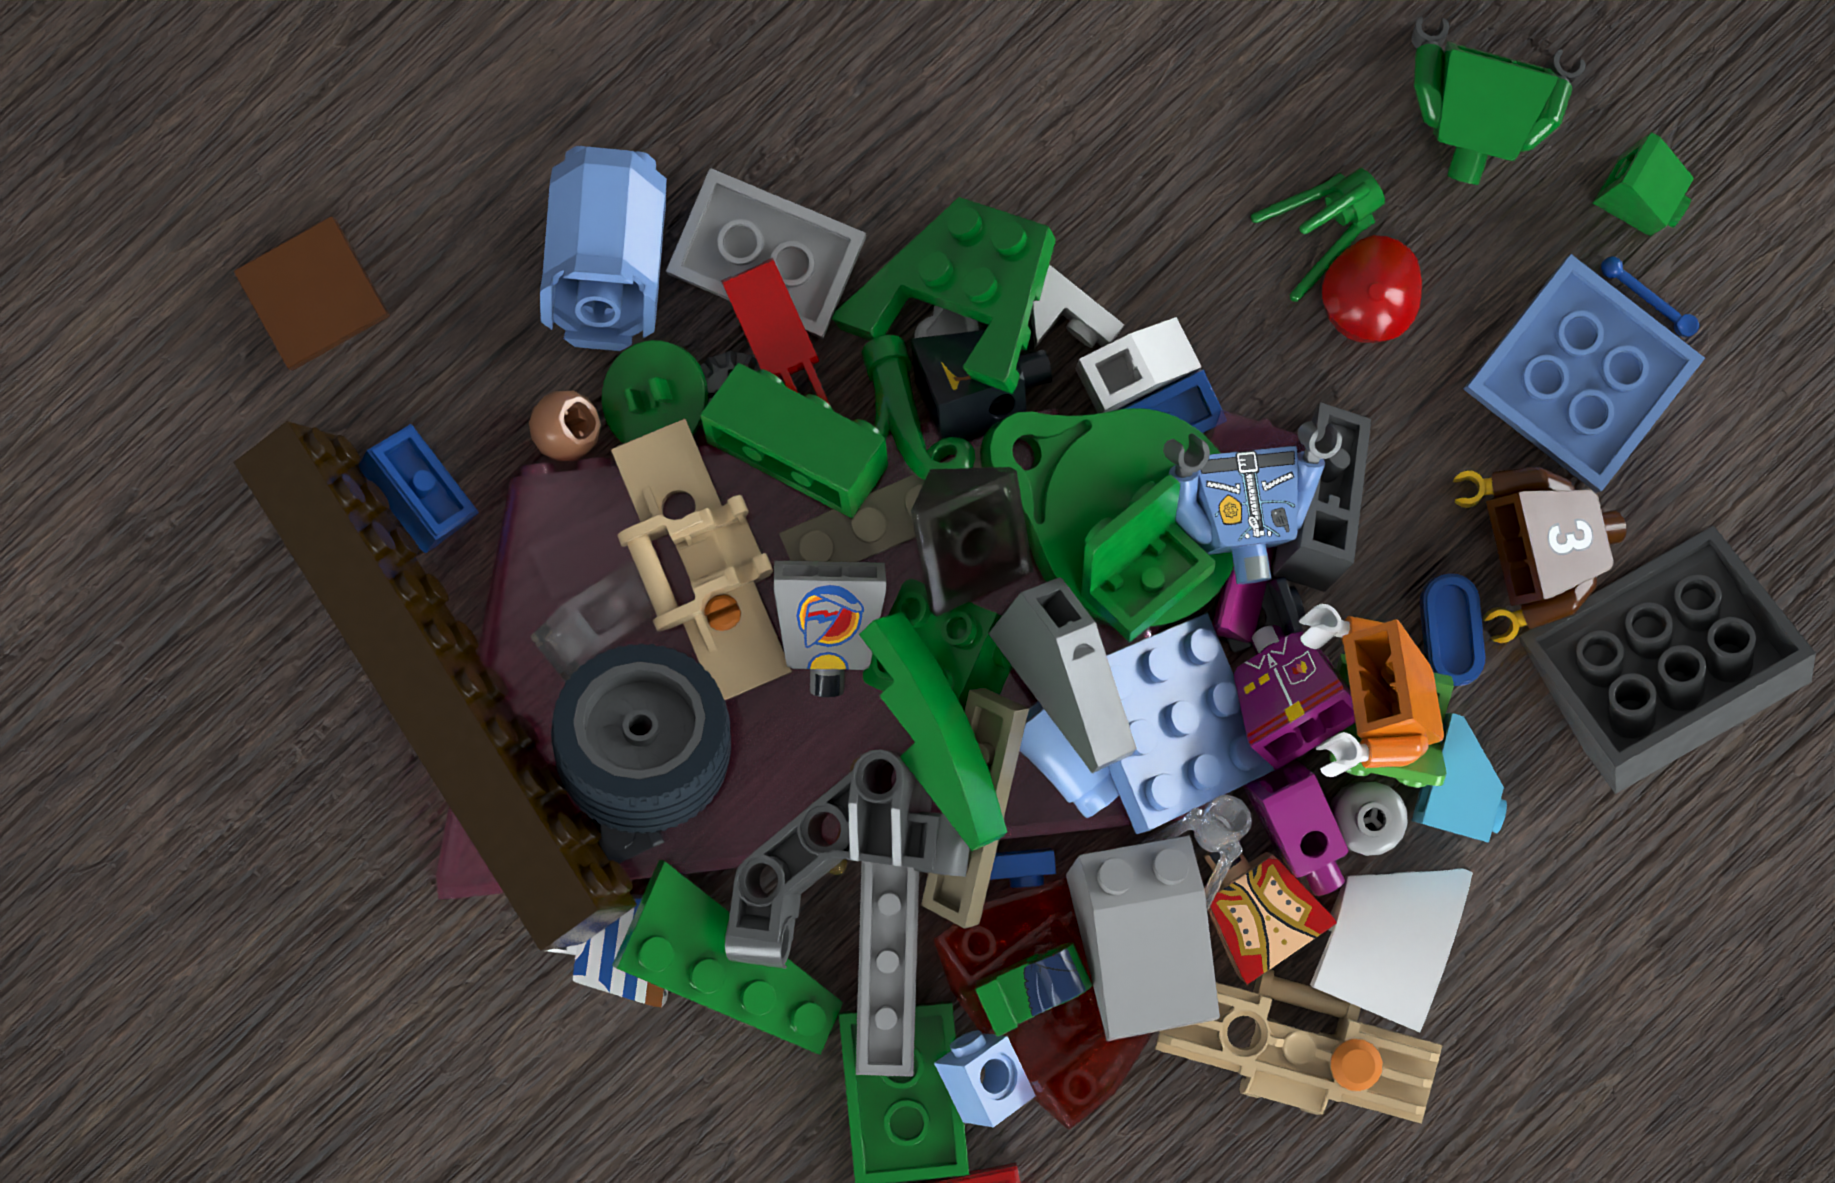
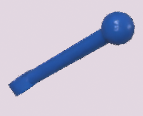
[1601,256,1699,337]

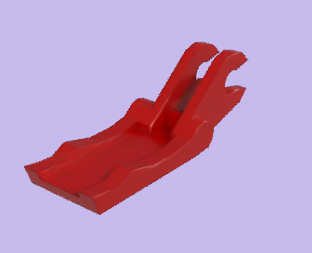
[721,257,830,405]

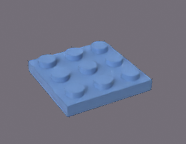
[1463,254,1705,493]
[1107,613,1274,834]

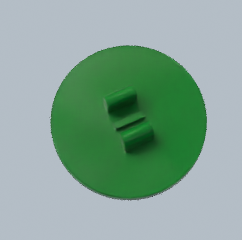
[602,340,708,444]

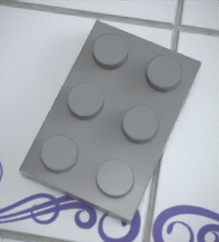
[666,168,866,339]

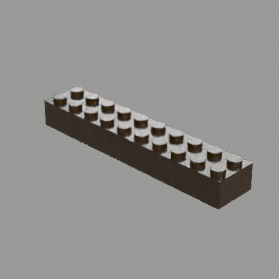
[233,421,637,951]

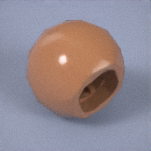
[529,391,601,461]

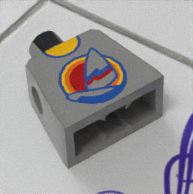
[774,561,886,698]

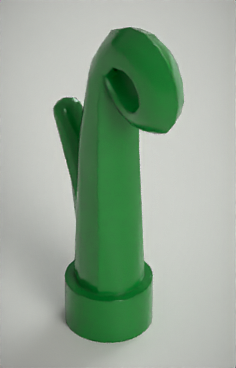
[861,335,976,485]

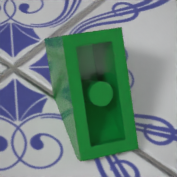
[1593,132,1694,237]

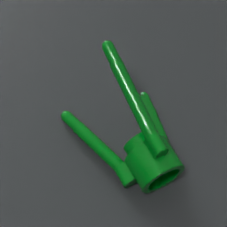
[1250,168,1385,302]

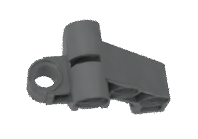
[725,749,970,969]

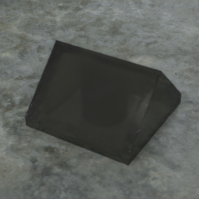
[911,467,1033,617]

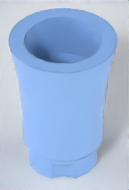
[1019,701,1119,818]

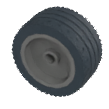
[551,643,731,834]

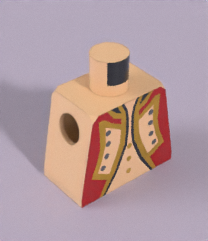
[1203,838,1337,985]

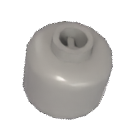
[1330,780,1408,856]

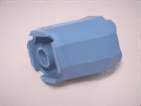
[540,146,667,351]

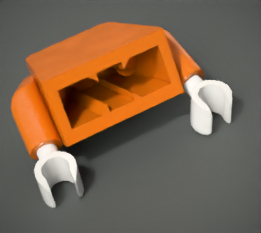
[1299,604,1444,777]

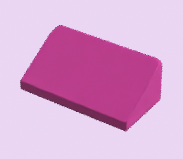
[1212,547,1276,643]

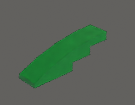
[859,612,1007,851]

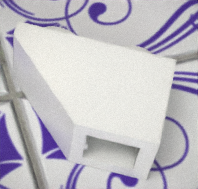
[1075,317,1202,413]

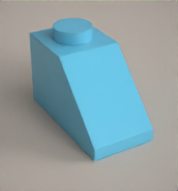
[1412,713,1507,843]

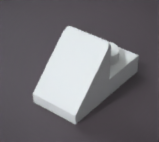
[1031,265,1124,349]

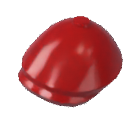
[1322,235,1422,343]

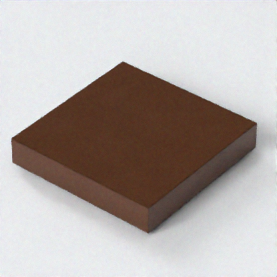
[233,216,390,371]

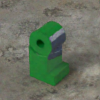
[975,942,1093,1037]

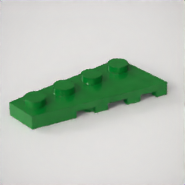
[612,859,843,1055]

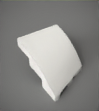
[1310,868,1473,1032]

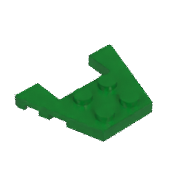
[832,197,1056,394]

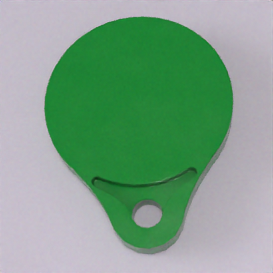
[980,408,1234,628]

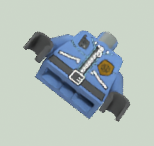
[1163,421,1342,584]

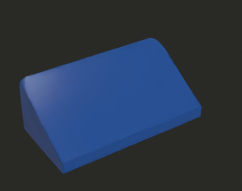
[359,424,479,553]

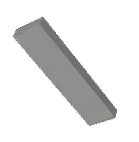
[856,861,919,1076]

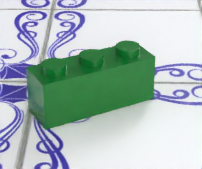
[700,362,889,519]

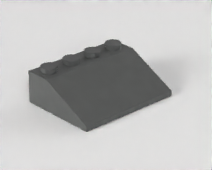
[1519,525,1816,794]

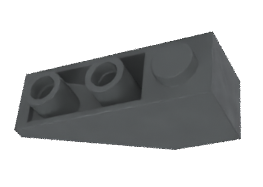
[988,577,1137,773]

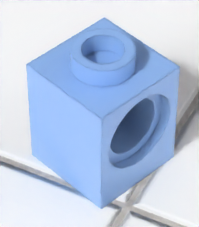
[934,1030,1036,1127]

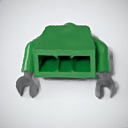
[1411,16,1586,185]

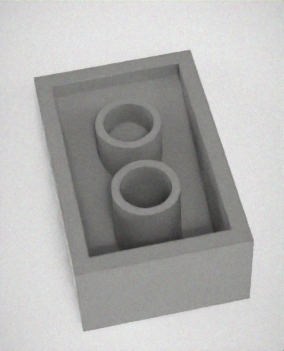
[1066,835,1220,1041]

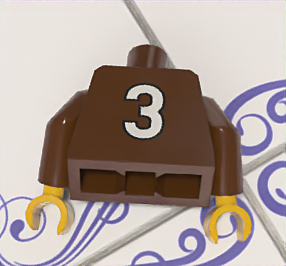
[1453,467,1627,643]

